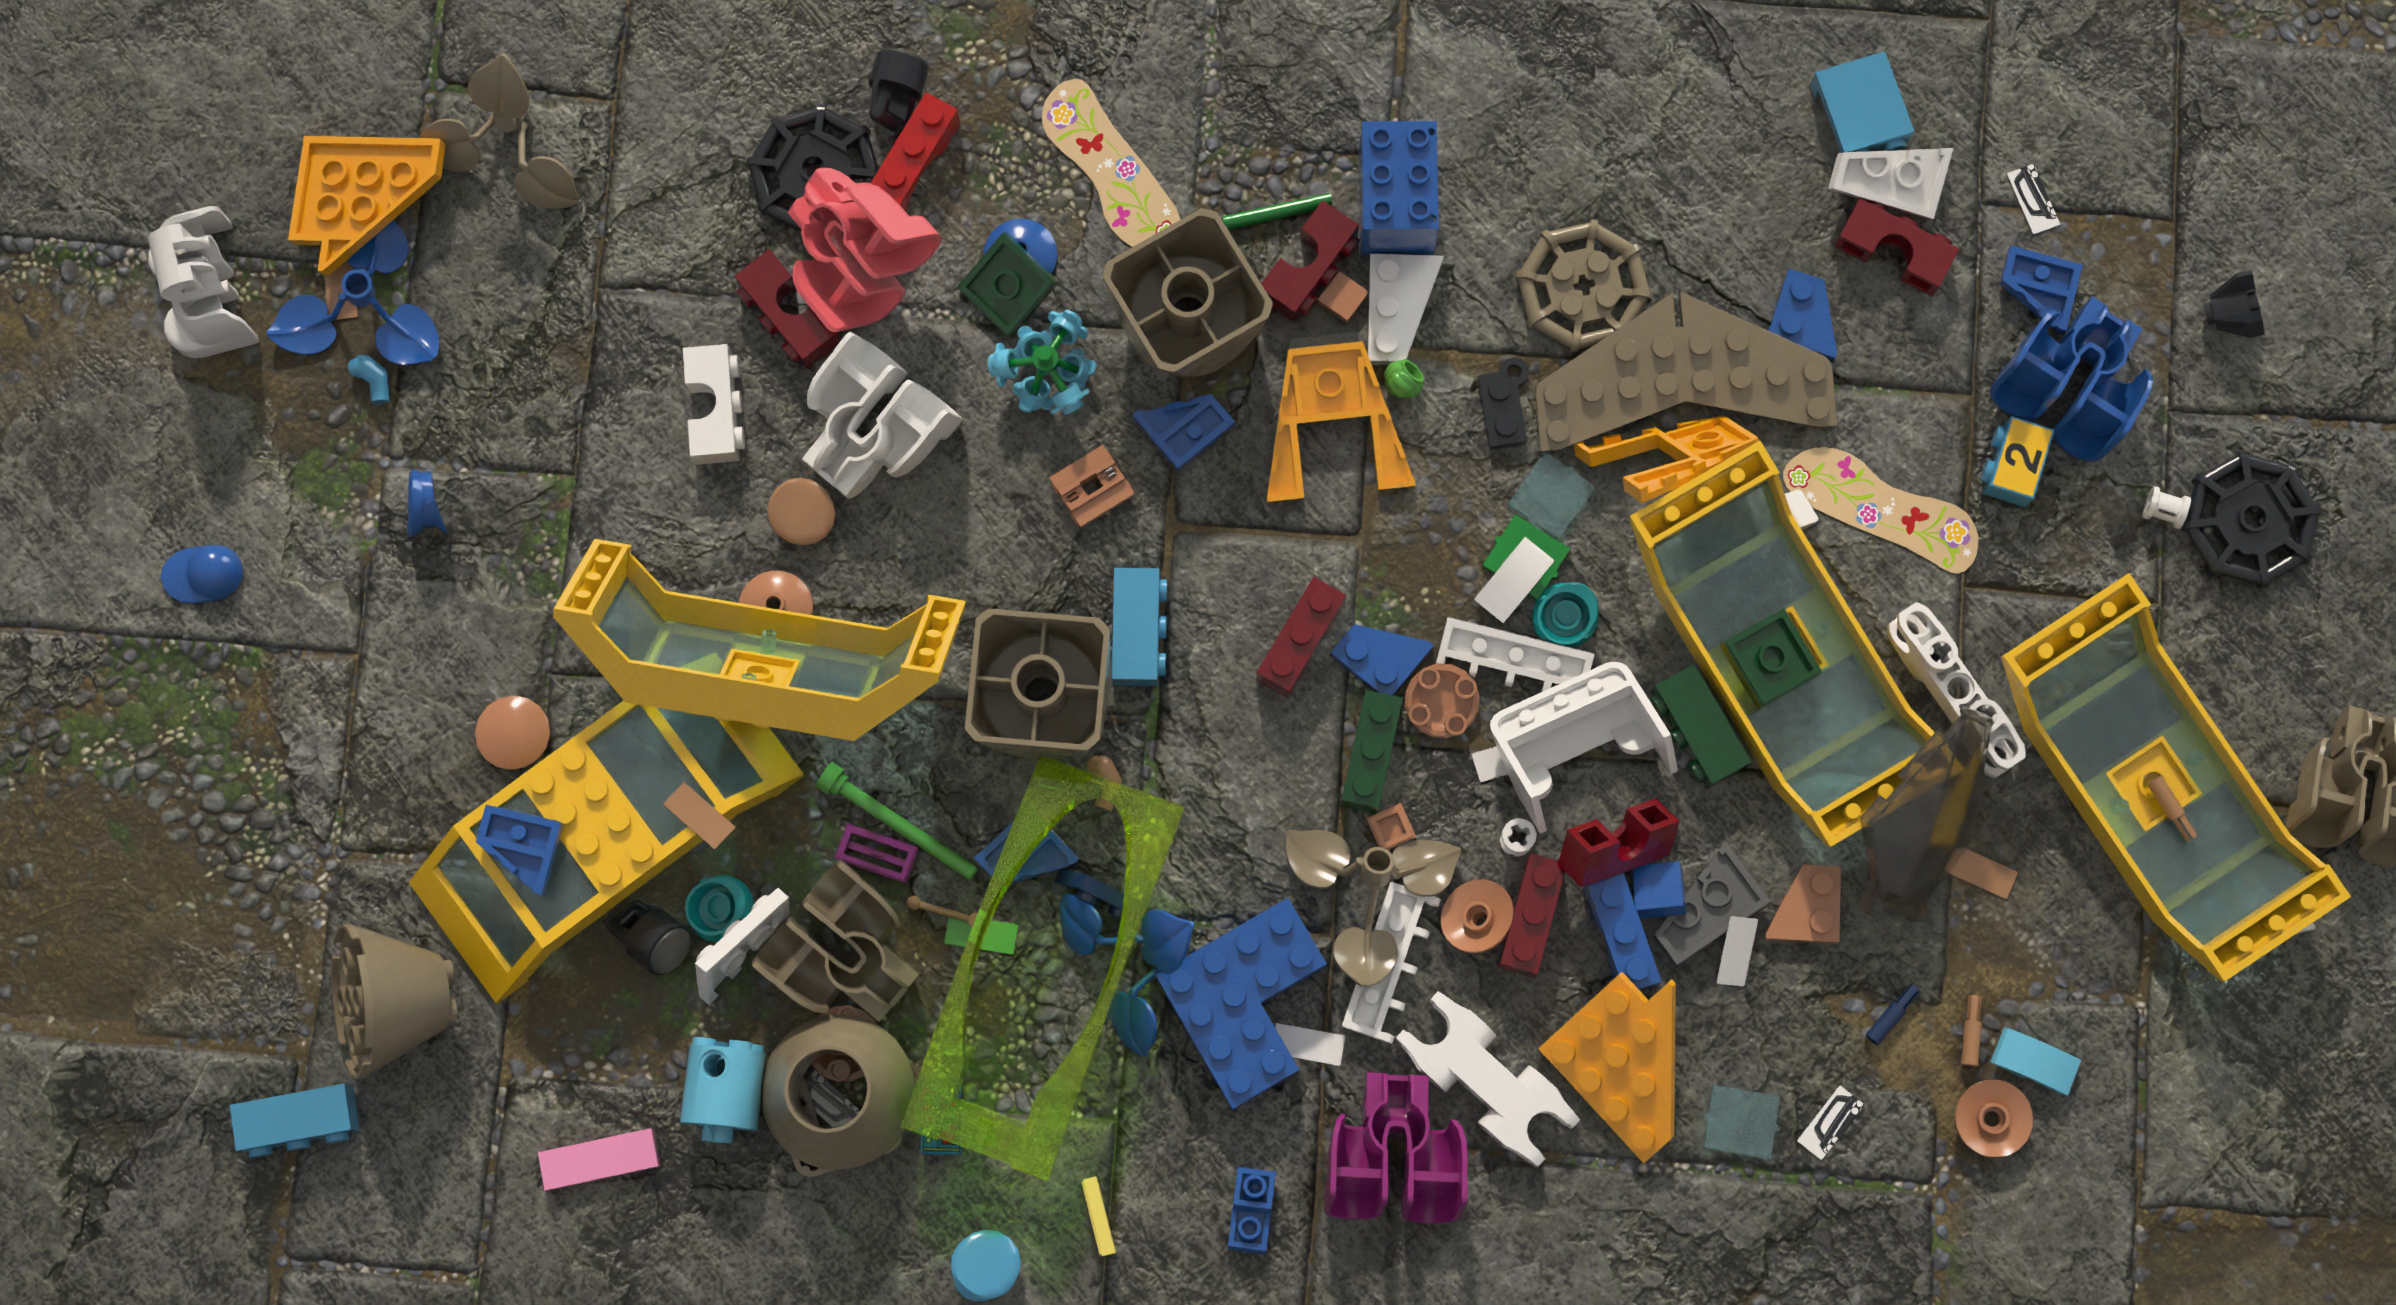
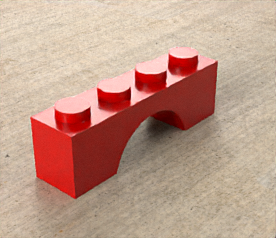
[870,92,961,212]

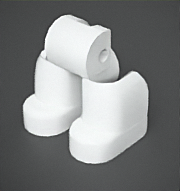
[148,206,259,358]
[802,332,964,499]

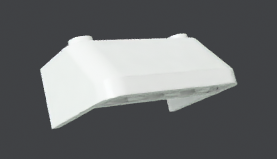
[1490,662,1678,834]

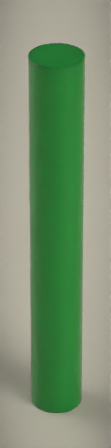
[1222,193,1332,230]

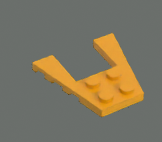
[1267,341,1416,502]
[1574,415,1759,503]

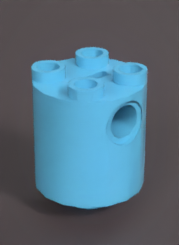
[680,1037,767,1144]

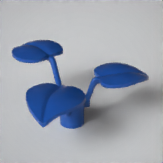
[266,220,439,365]
[1060,893,1194,1057]

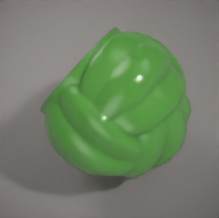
[1384,359,1424,399]

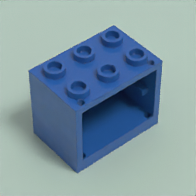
[1359,121,1439,256]

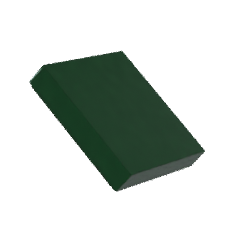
[956,232,1059,337]
[1719,608,1823,710]

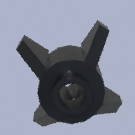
[2203,270,2265,338]

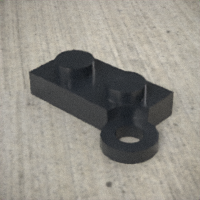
[1477,357,1529,450]

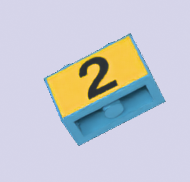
[1980,416,2055,507]

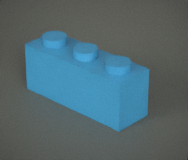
[1112,568,1167,686]
[230,1084,360,1158]

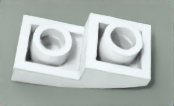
[1474,537,1554,623]

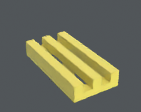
[1081,1176,1116,1257]

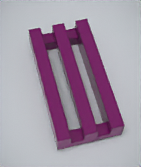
[834,823,919,885]

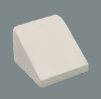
[1785,490,1818,531]

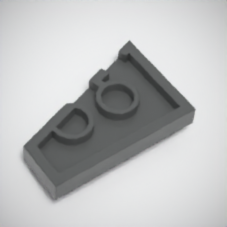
[1654,841,1771,968]

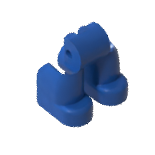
[1990,296,2153,461]

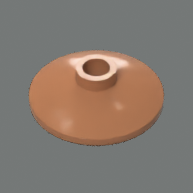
[739,570,813,644]
[1441,879,1514,953]
[1955,1079,2033,1157]

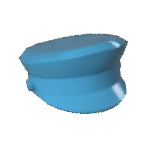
[951,1230,1021,1302]

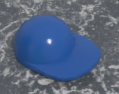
[161,545,243,603]

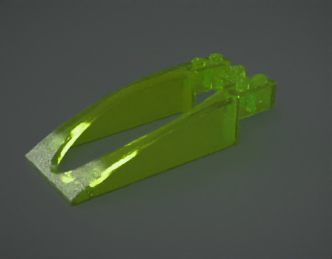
[901,755,1185,1181]

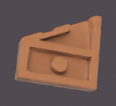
[1764,864,1841,944]

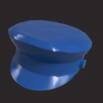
[407,469,447,537]

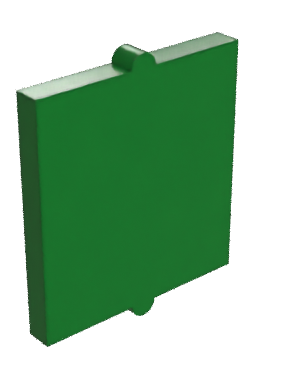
[1482,515,1570,600]

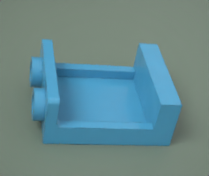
[1810,51,1914,153]

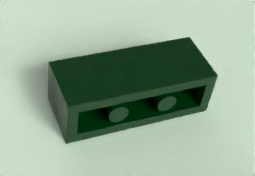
[1650,664,1752,789]
[1340,690,1403,814]

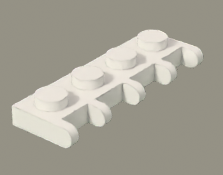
[1436,617,1595,692]
[1341,882,1441,1044]

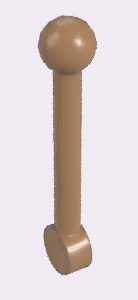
[906,896,984,928]

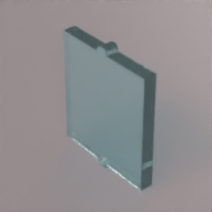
[1508,452,1596,540]
[1703,1085,1780,1160]

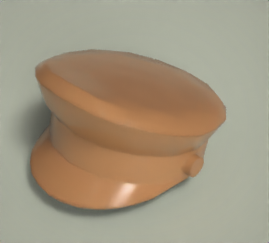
[768,478,835,545]

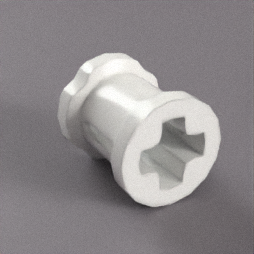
[2142,486,2191,529]
[1499,818,1536,857]

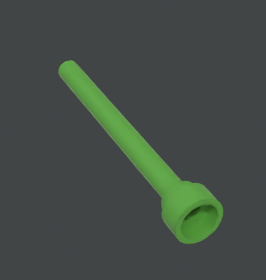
[815,762,978,880]

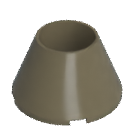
[761,1014,915,1170]

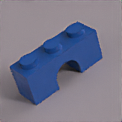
[1583,873,1662,991]

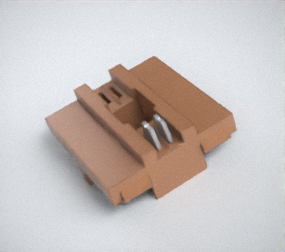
[1049,445,1135,528]

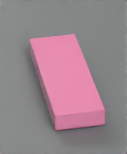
[538,1128,660,1191]

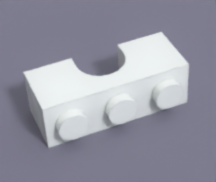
[683,344,745,465]

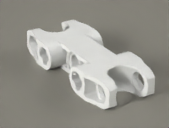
[1887,602,2025,778]
[1395,991,1580,1168]

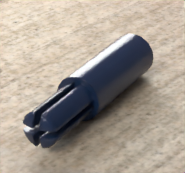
[1865,984,1920,1046]

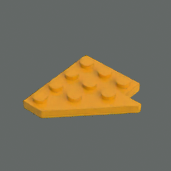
[288,136,446,276]
[1538,972,1676,1163]

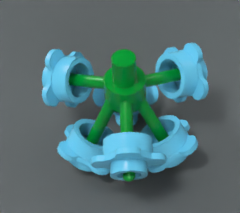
[988,310,1097,415]

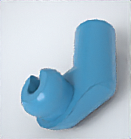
[348,355,390,405]

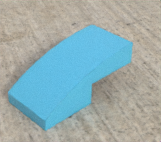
[1990,1027,2081,1096]

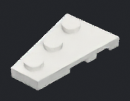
[1828,148,1953,220]
[1368,254,1444,365]
[695,888,790,1006]

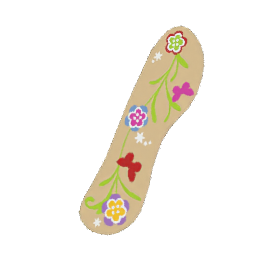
[1042,79,1180,247]
[1783,447,1979,574]

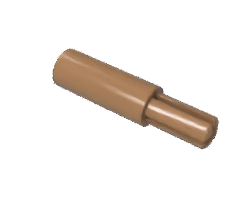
[2147,775,2197,842]
[1961,995,1982,1067]

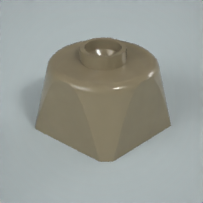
[1103,208,1273,377]
[965,608,1110,760]

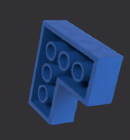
[1155,898,1327,1111]

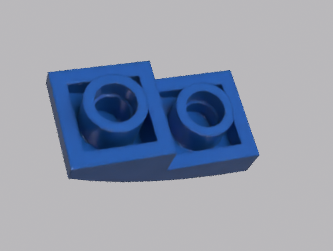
[1227,1167,1276,1255]

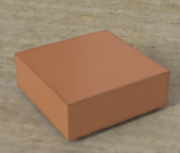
[1317,271,1369,324]
[1366,803,1416,851]

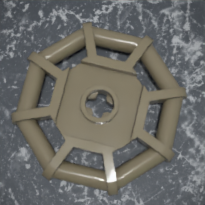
[1515,219,1653,353]

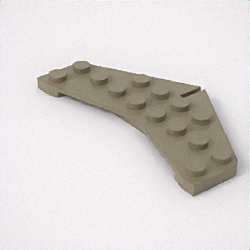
[1535,292,1837,452]

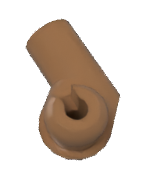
[1087,755,1122,812]

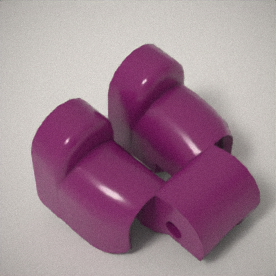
[1324,1072,1468,1224]

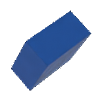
[1633,861,1686,919]

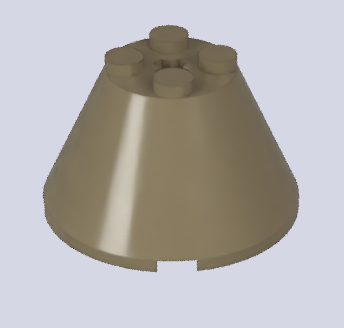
[331,923,457,1079]

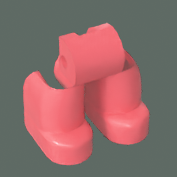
[787,168,942,332]

